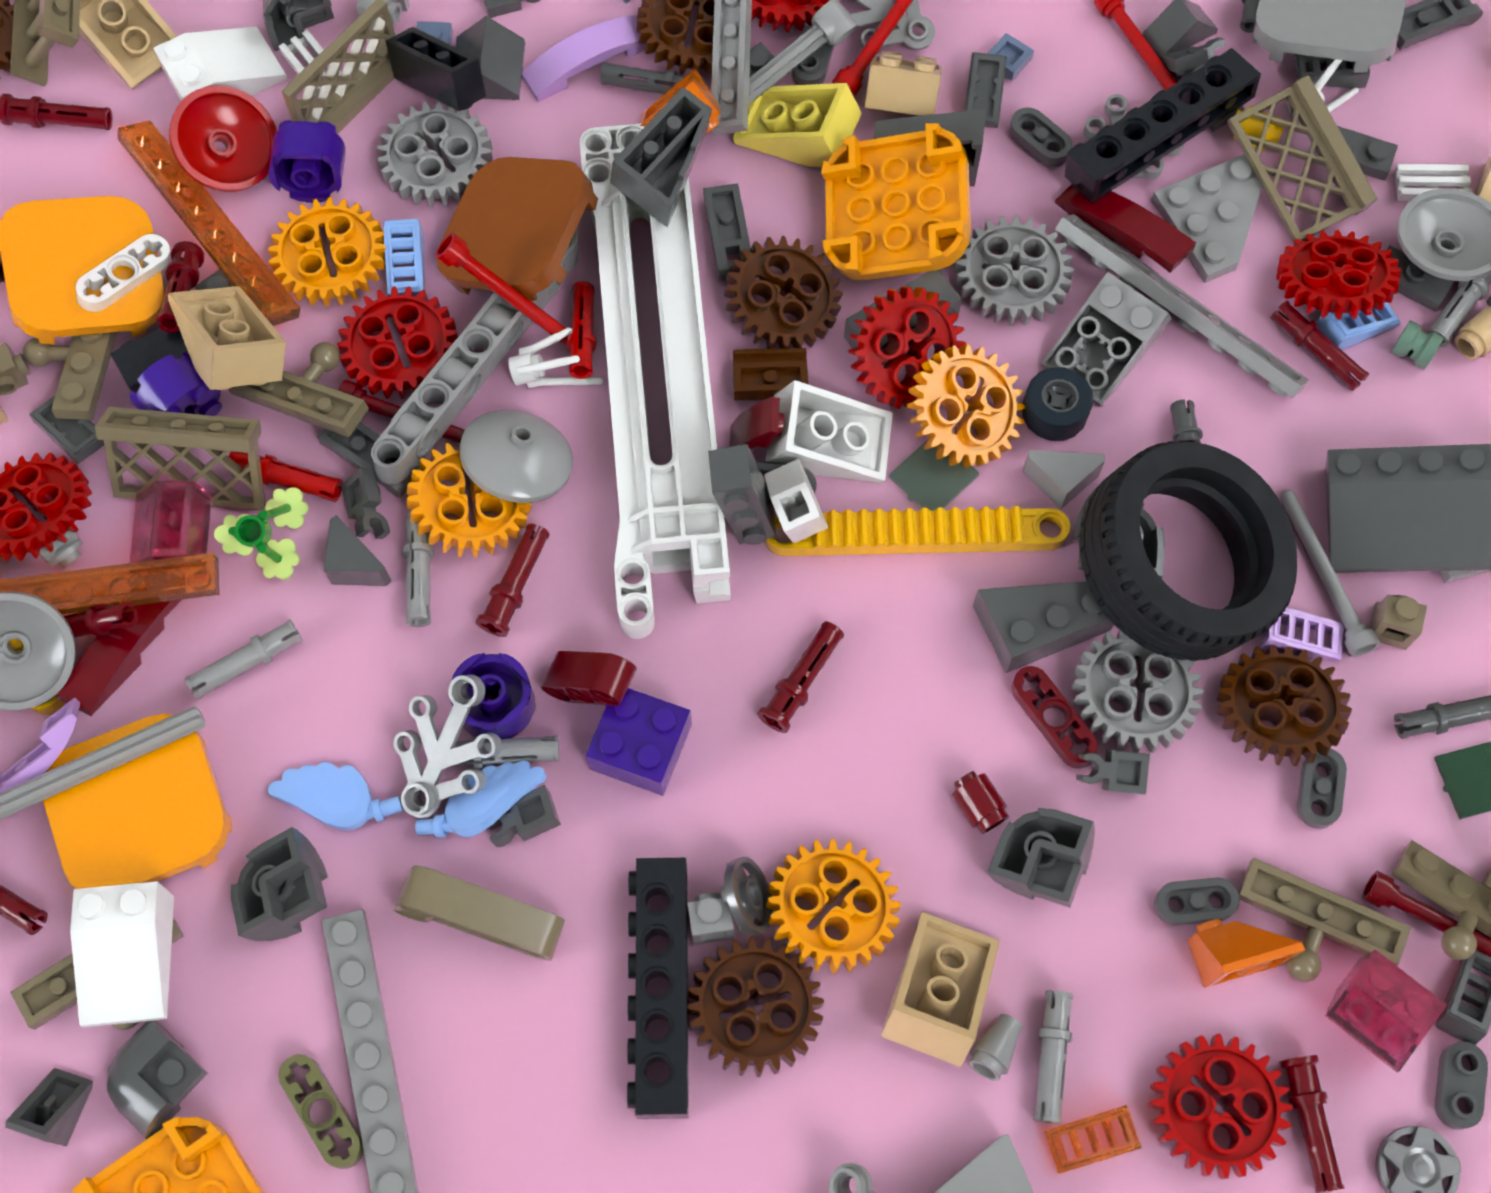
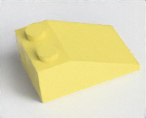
[732,83,862,167]

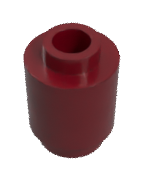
[952,771,1009,834]

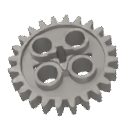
[377,101,493,207]
[954,215,1074,326]
[1071,630,1204,753]

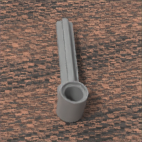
[749,0,858,104]

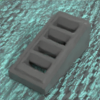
[1294,54,1370,88]
[1435,950,1491,1045]

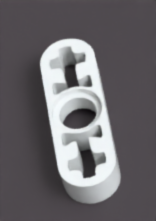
[76,234,170,312]

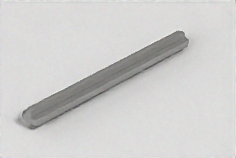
[0,707,205,819]

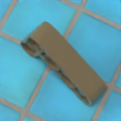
[393,865,565,961]

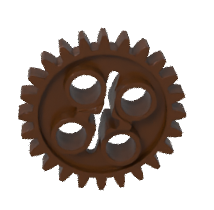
[636,0,715,75]
[724,236,843,349]
[1216,644,1352,766]
[687,937,824,1077]

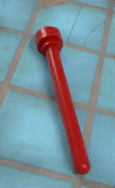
[832,0,913,98]
[1094,0,1177,91]
[435,232,582,349]

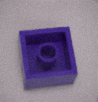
[585,688,692,796]

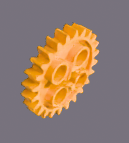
[268,197,386,307]
[907,344,1025,468]
[406,442,532,558]
[766,839,901,973]

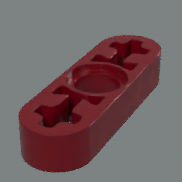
[1011,666,1098,769]

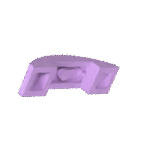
[521,16,646,102]
[0,697,80,793]

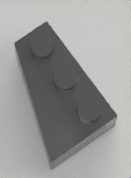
[610,87,712,228]
[874,109,986,186]
[973,581,1114,673]

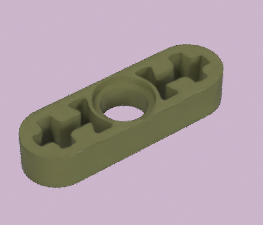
[279,1054,364,1169]

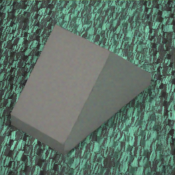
[1023,450,1105,509]

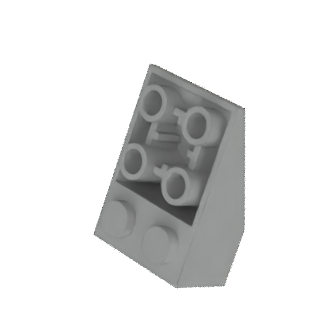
[1042,272,1172,405]

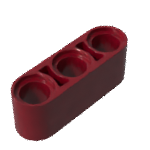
[540,651,637,706]

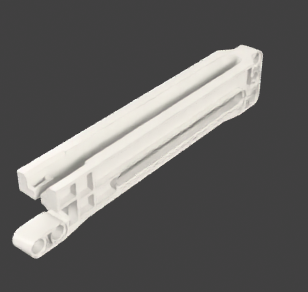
[580,123,731,639]

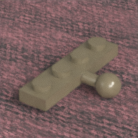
[23,332,118,420]
[228,342,369,438]
[1392,840,1491,960]
[1238,858,1411,982]
[10,917,184,1030]

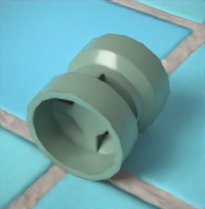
[1391,320,1444,370]

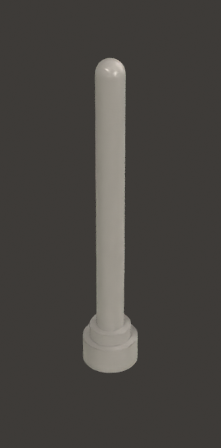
[1280,490,1381,657]

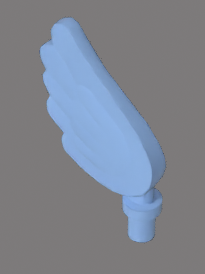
[415,760,547,838]
[268,761,404,831]

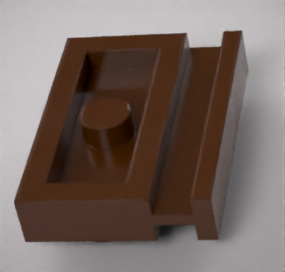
[733,348,808,401]

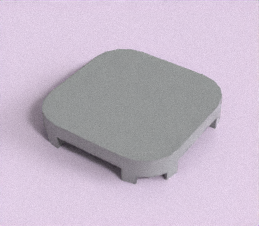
[1253,0,1406,73]

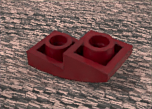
[730,397,784,450]

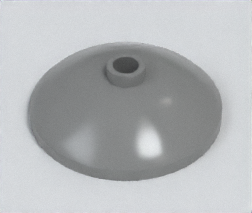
[1397,188,1491,281]
[459,410,573,503]
[0,591,76,710]

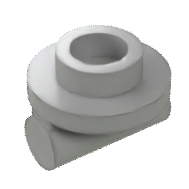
[39,531,83,569]

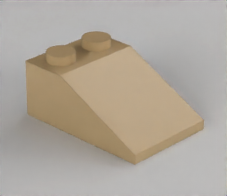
[79,0,177,90]
[168,286,286,390]
[881,912,1000,1067]

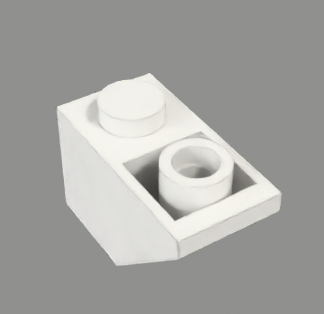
[764,459,829,543]

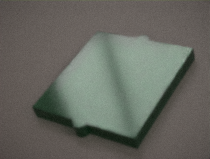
[889,440,980,511]
[1434,742,1491,820]

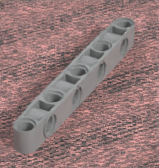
[371,231,578,484]

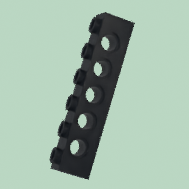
[1064,48,1261,203]
[627,857,689,1119]

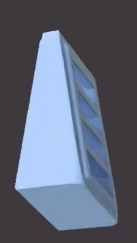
[384,219,425,296]
[1316,302,1401,350]

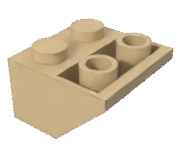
[864,51,943,116]

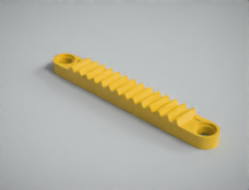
[765,506,1071,556]

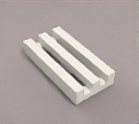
[278,29,342,99]
[1394,164,1473,201]

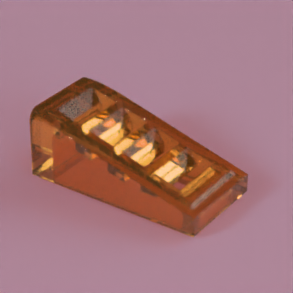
[1044,1105,1142,1174]

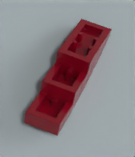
[1055,184,1196,273]
[57,568,188,716]

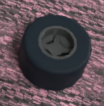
[1022,367,1093,441]

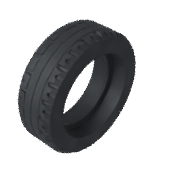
[1079,440,1297,661]

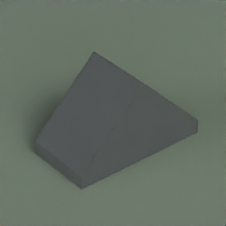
[1142,0,1218,60]
[324,515,391,586]
[5,1068,93,1147]

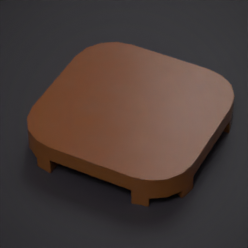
[436,157,598,301]

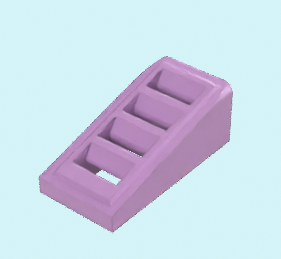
[1261,607,1344,662]

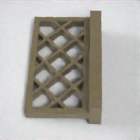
[281,0,395,134]
[1227,75,1378,242]
[95,407,265,510]

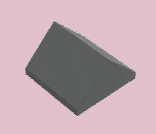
[456,16,525,100]

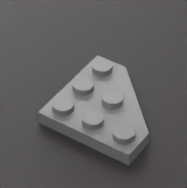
[1151,154,1262,283]

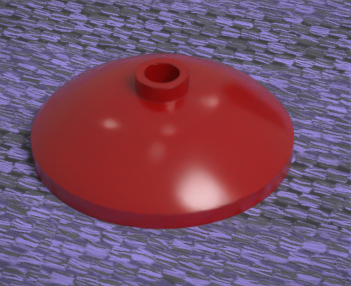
[169,86,277,192]

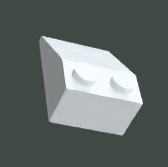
[153,26,288,101]
[765,380,893,483]
[70,881,174,1027]

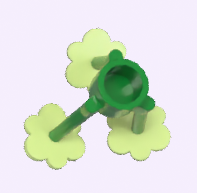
[214,487,309,580]

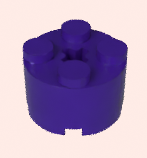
[268,120,346,203]
[130,353,222,416]
[451,653,536,740]

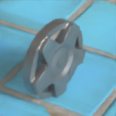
[721,857,773,935]
[1376,1126,1461,1193]

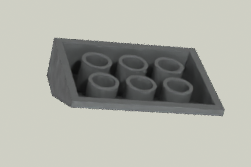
[1325,444,1491,573]

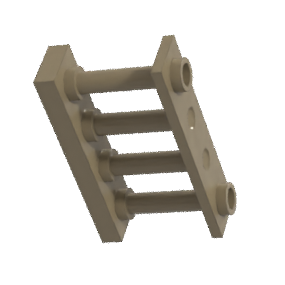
[10,0,80,87]

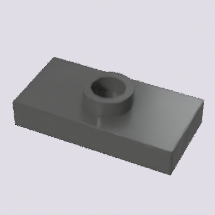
[965,52,1007,128]
[1387,245,1454,312]
[29,396,104,464]

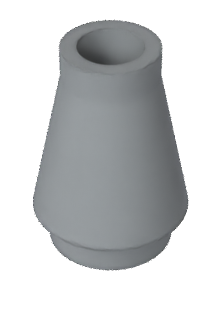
[969,1014,1023,1081]

